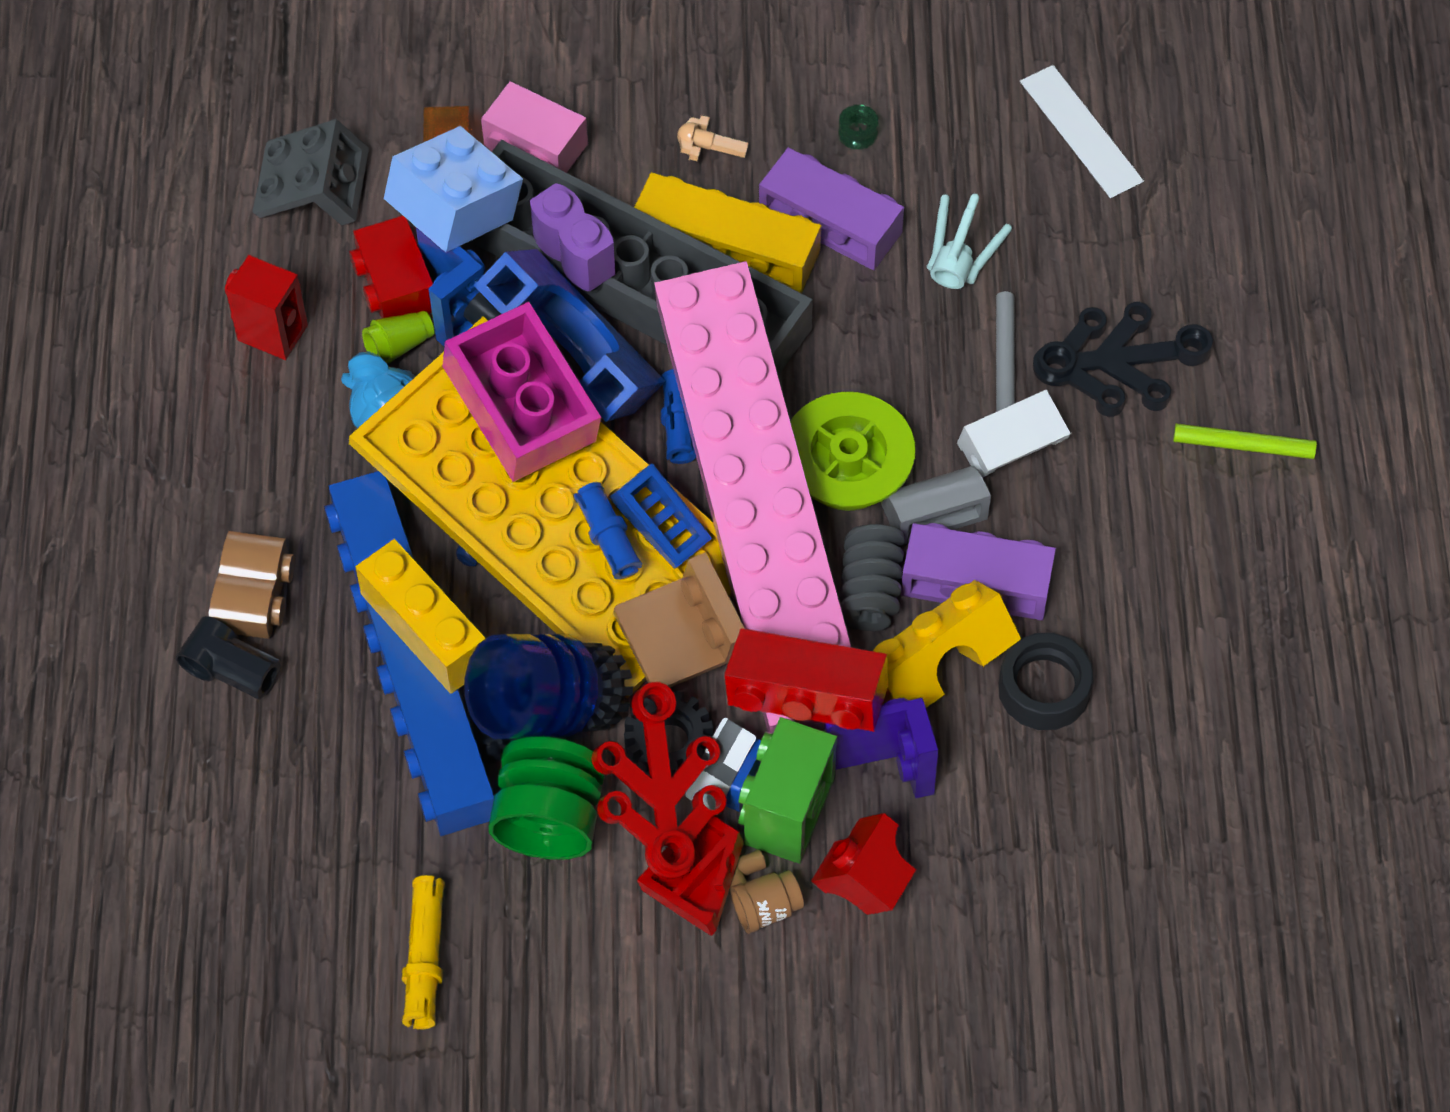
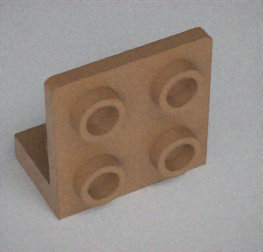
[613,552,745,688]

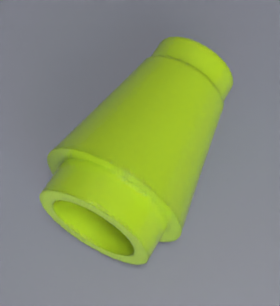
[362,311,434,363]

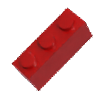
[724,628,889,732]

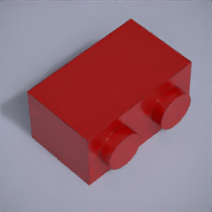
[349,216,433,318]
[225,254,308,360]

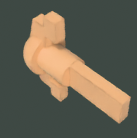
[677,115,748,161]

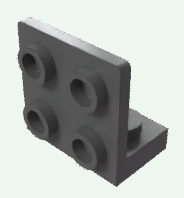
[253,119,369,226]

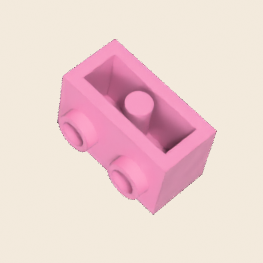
[481,81,588,173]

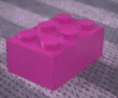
[442,302,601,482]

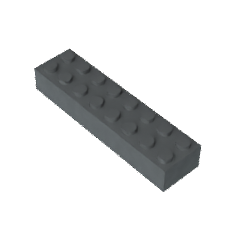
[469,140,813,376]

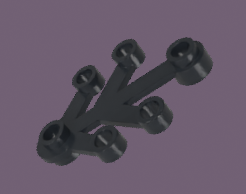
[1033,302,1213,417]

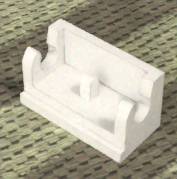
[957,390,1071,478]

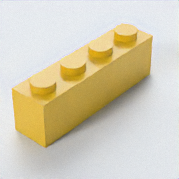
[634,172,821,293]

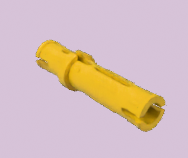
[401,875,445,1029]

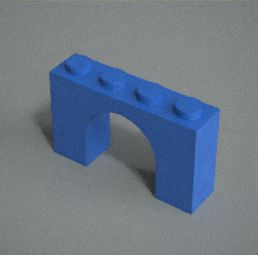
[474,249,665,422]

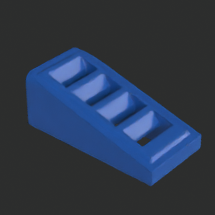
[609,463,712,569]

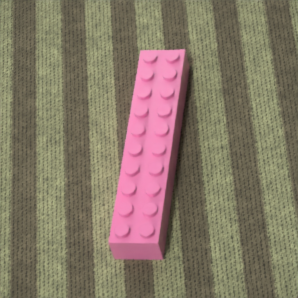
[654,261,851,734]

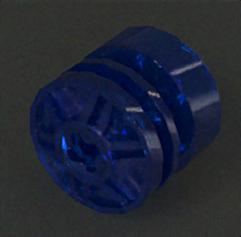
[465,634,598,739]

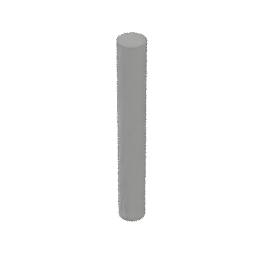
[996,291,1015,412]

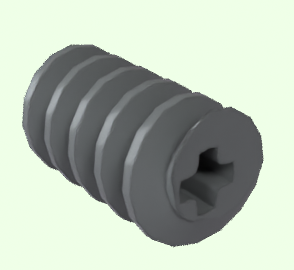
[839,524,905,631]

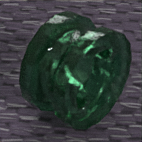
[838,104,878,150]

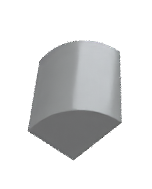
[881,466,991,544]

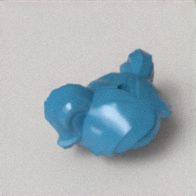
[341,352,415,429]

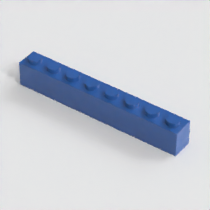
[324,471,494,837]

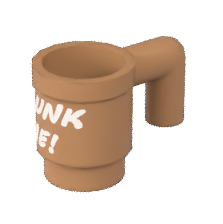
[729,850,804,934]

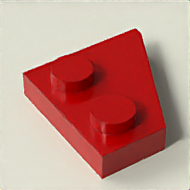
[637,816,744,936]

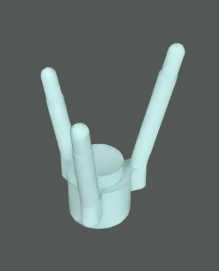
[927,193,1012,289]

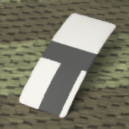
[685,718,756,815]

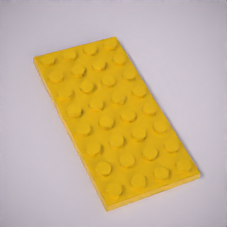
[349,316,732,699]

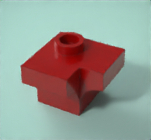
[811,813,916,915]

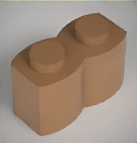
[209,531,295,639]

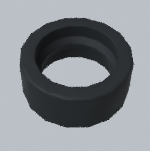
[998,633,1094,730]

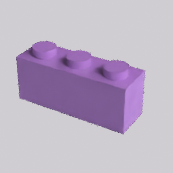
[759,147,904,271]
[901,523,1056,621]

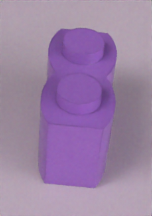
[530,183,615,292]

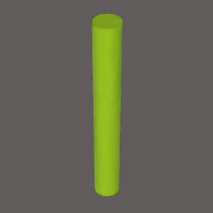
[1173,423,1317,459]

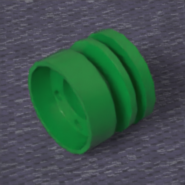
[489,737,605,860]

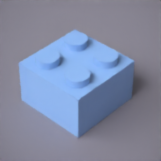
[384,126,523,252]

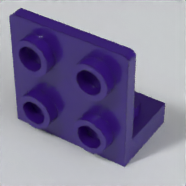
[825,697,938,799]

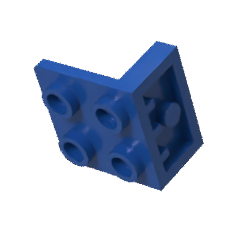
[416,227,485,346]

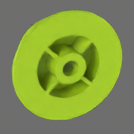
[790,392,915,511]

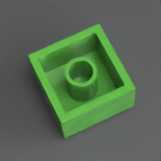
[738,717,837,864]

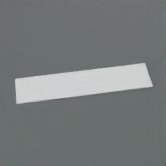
[1020,65,1144,198]

